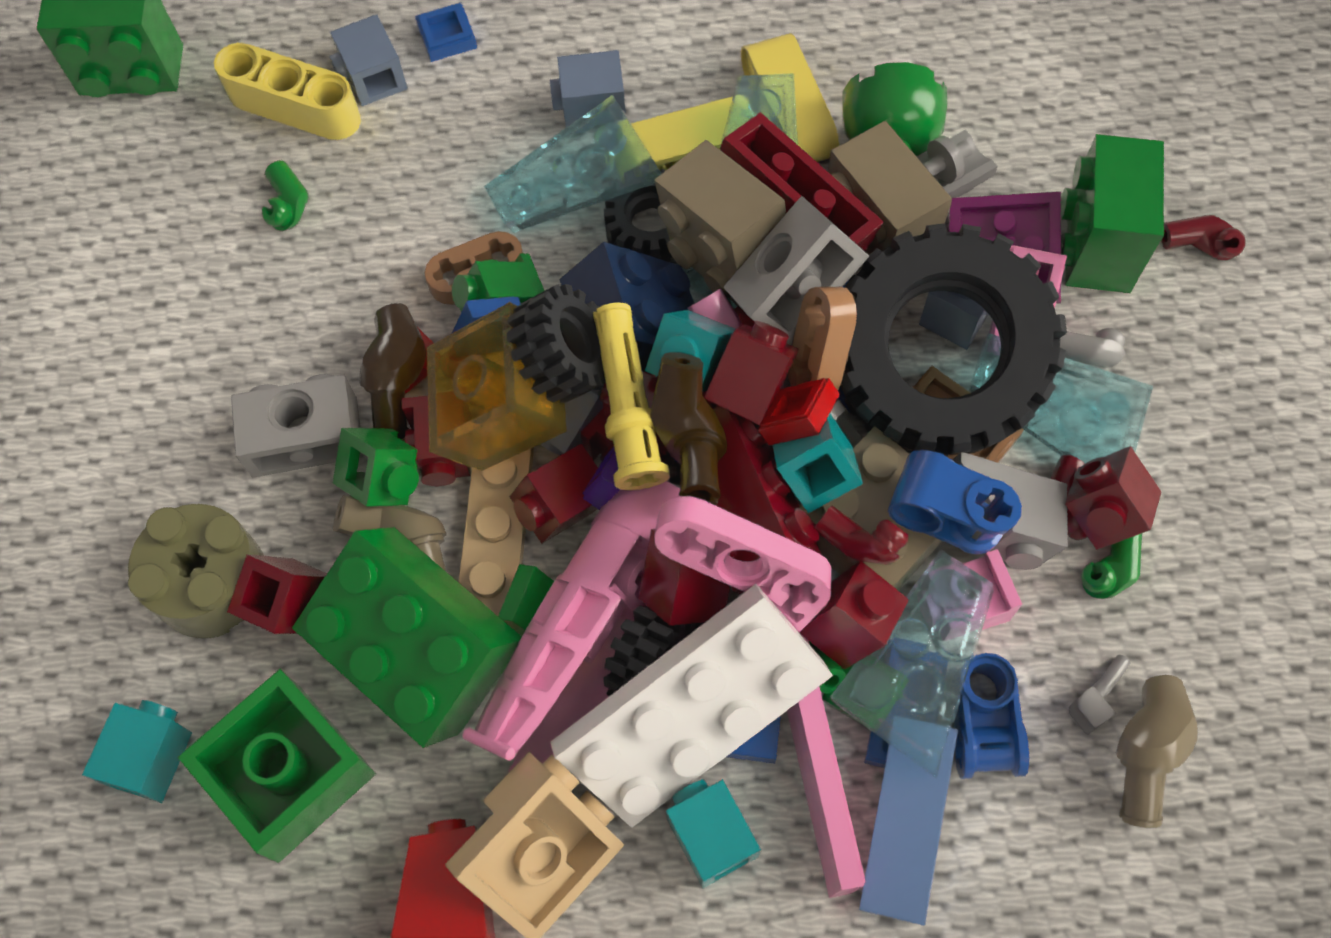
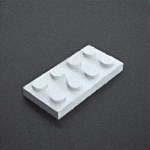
[550,584,833,828]

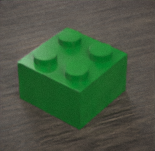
[36,0,183,98]
[1061,134,1164,293]
[177,669,377,863]

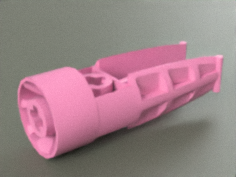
[462,481,680,772]

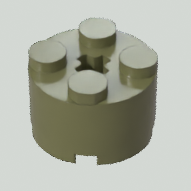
[128,504,264,639]

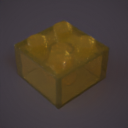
[427,302,567,471]

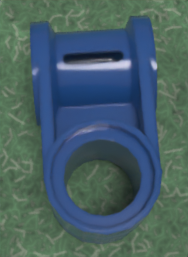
[888,450,1022,555]
[950,653,1029,779]

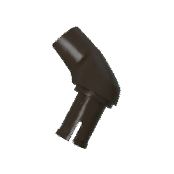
[359,303,426,439]
[650,352,727,506]

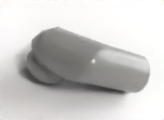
[1060,328,1125,368]

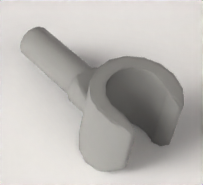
[1069,655,1130,735]

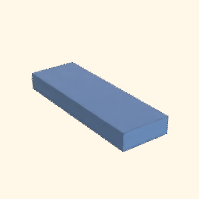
[859,717,958,926]

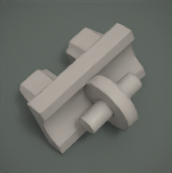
[917,130,998,198]

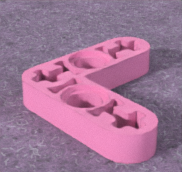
[654,497,831,632]

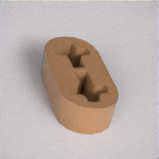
[424,231,523,305]
[788,286,857,391]

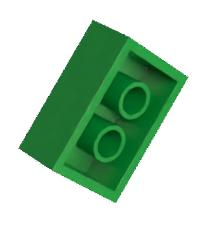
[292,527,522,748]

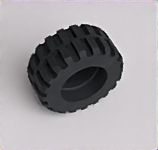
[840,223,1067,456]

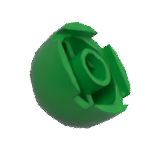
[842,62,947,157]

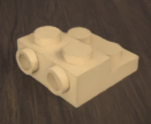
[445,752,624,938]

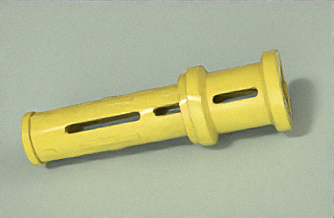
[593,303,670,490]

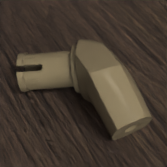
[332,495,447,571]
[1116,675,1198,828]

